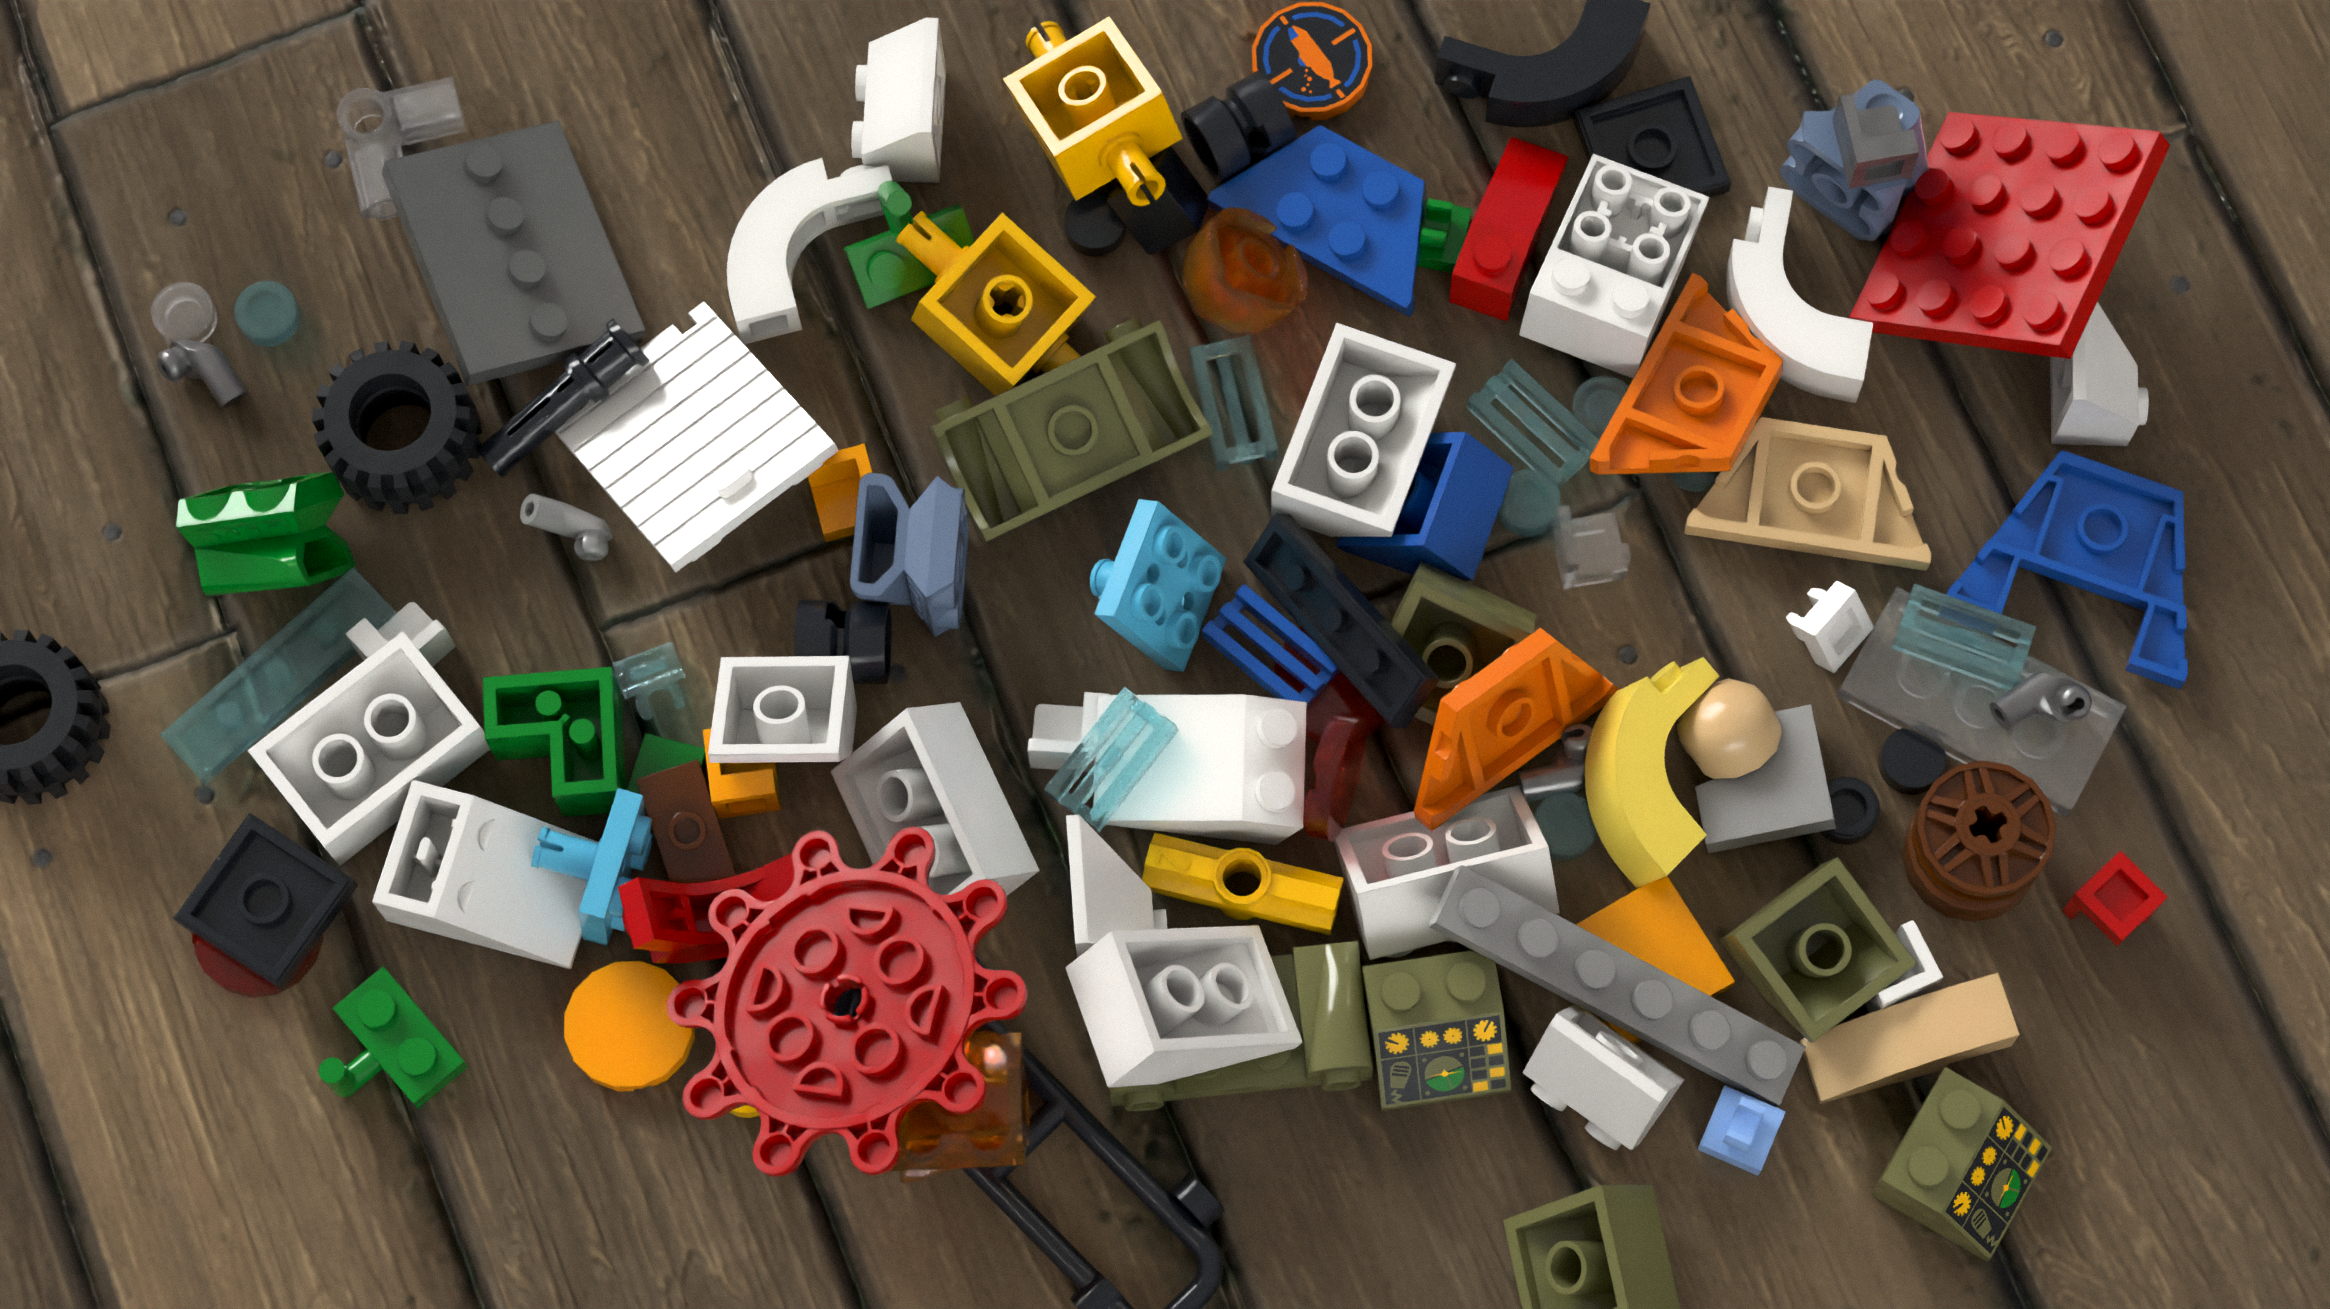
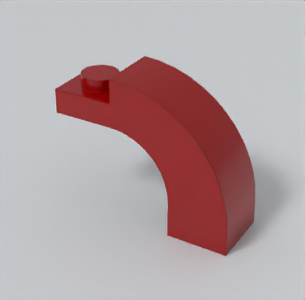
[618,853,794,963]

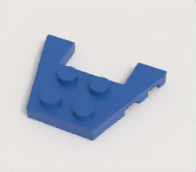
[1942,450,2188,690]

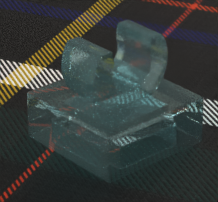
[612,641,685,721]

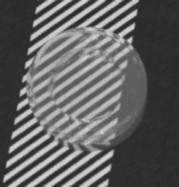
[151,282,217,344]

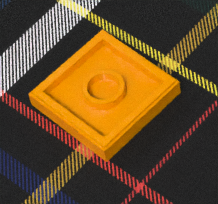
[1576,876,1735,1044]

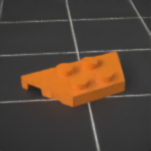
[1589,273,1783,475]
[1414,628,1619,832]

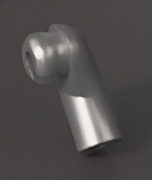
[1989,673,2092,729]

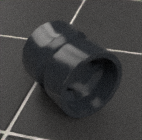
[1181,71,1296,182]
[794,599,892,684]

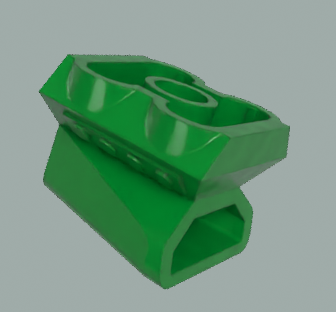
[176,472,355,596]

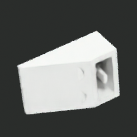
[1519,154,1709,379]
[372,780,598,969]

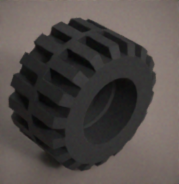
[312,341,482,514]
[0,630,111,805]

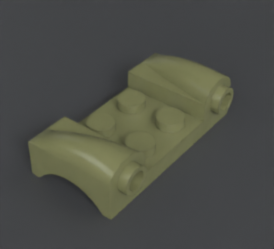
[928,316,1213,543]
[1109,941,1373,1111]

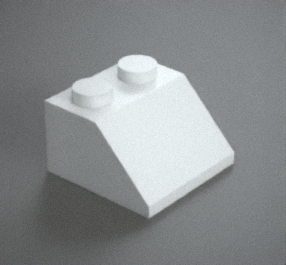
[851,18,946,183]
[708,656,857,763]
[1522,1004,1685,1150]

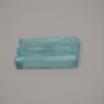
[1190,335,1278,471]
[1467,358,1599,492]
[1891,583,2037,690]
[1044,687,1179,832]

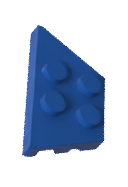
[1207,125,1427,317]

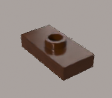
[636,759,737,883]

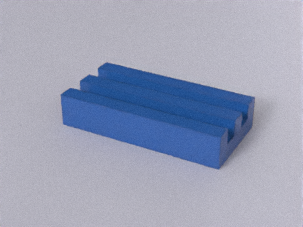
[1202,584,1340,708]

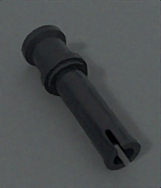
[476,318,650,478]

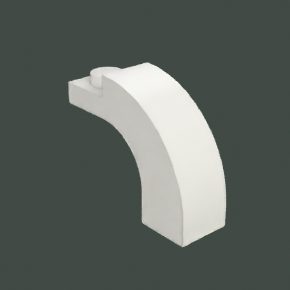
[727,158,892,344]
[1726,186,1874,403]

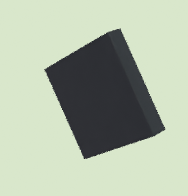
[1573,76,1731,198]
[173,813,358,992]

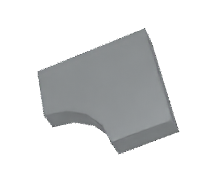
[1695,704,1836,854]

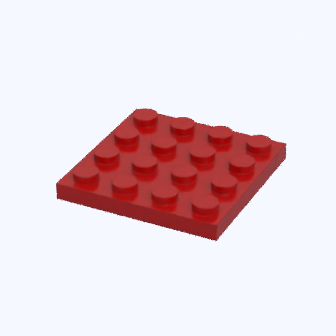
[1849,112,2170,359]

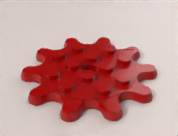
[666,827,1028,1177]

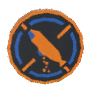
[1252,2,1372,121]

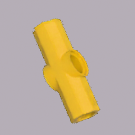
[1142,832,1344,935]

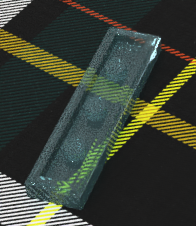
[160,567,396,785]

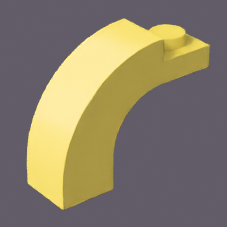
[1584,657,1720,888]

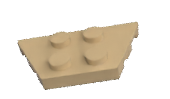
[1684,417,1931,571]

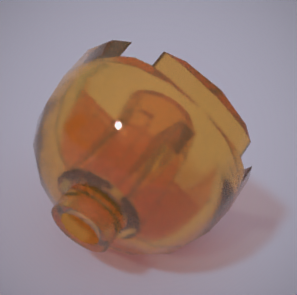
[1182,207,1309,335]

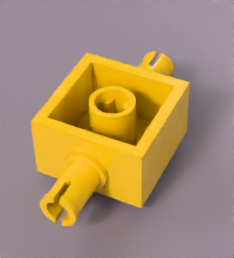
[1003,16,1183,206]
[895,211,1096,396]

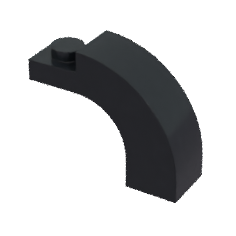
[1435,0,1650,127]

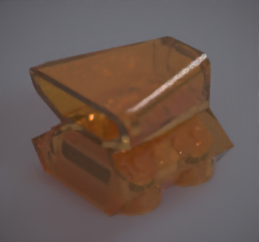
[891,1031,1030,1183]

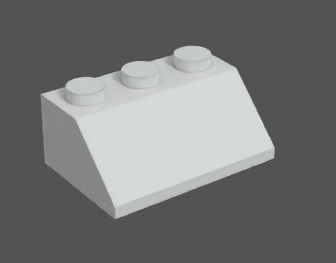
[1271,323,1456,537]
[247,631,490,866]
[830,702,1040,896]
[1332,785,1560,960]

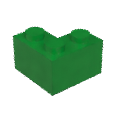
[482,667,627,817]

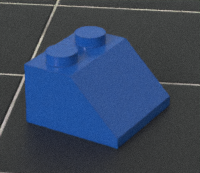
[1336,432,1514,581]

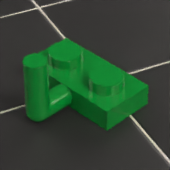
[843,181,975,309]
[318,966,469,1109]

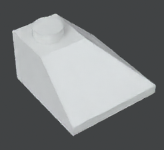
[2050,302,2149,446]
[1066,814,1167,958]

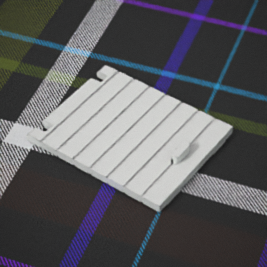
[554,301,839,572]

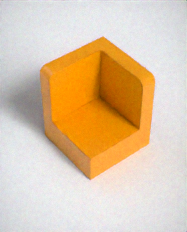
[808,444,872,542]
[703,729,781,819]

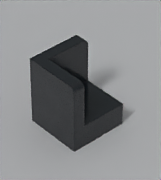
[1107,146,1209,255]

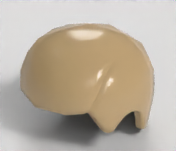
[1677,678,1782,779]

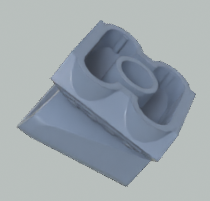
[1780,80,1929,241]
[850,473,969,637]

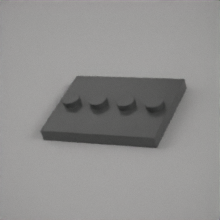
[382,120,645,386]

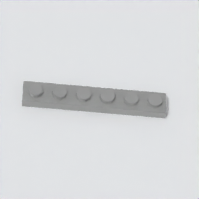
[1428,865,1805,1107]

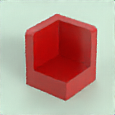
[2062,850,2168,946]

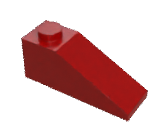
[1449,137,1569,322]

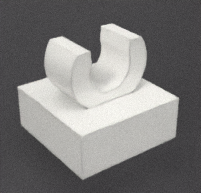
[1786,580,1874,673]

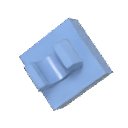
[1697,1085,1786,1176]

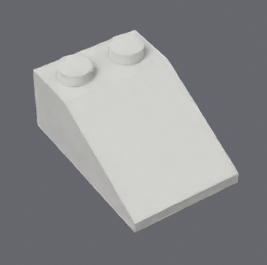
[1093,694,1307,845]
[1065,925,1303,1087]

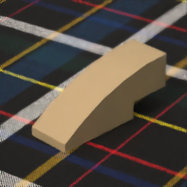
[1799,973,2020,1104]

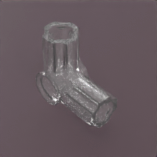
[337,76,466,220]

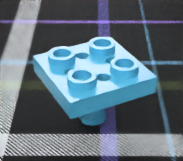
[1090,499,1227,672]
[531,788,654,947]

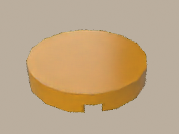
[564,961,695,1092]

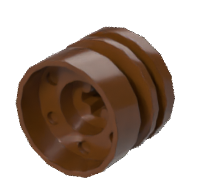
[1902,760,2056,922]

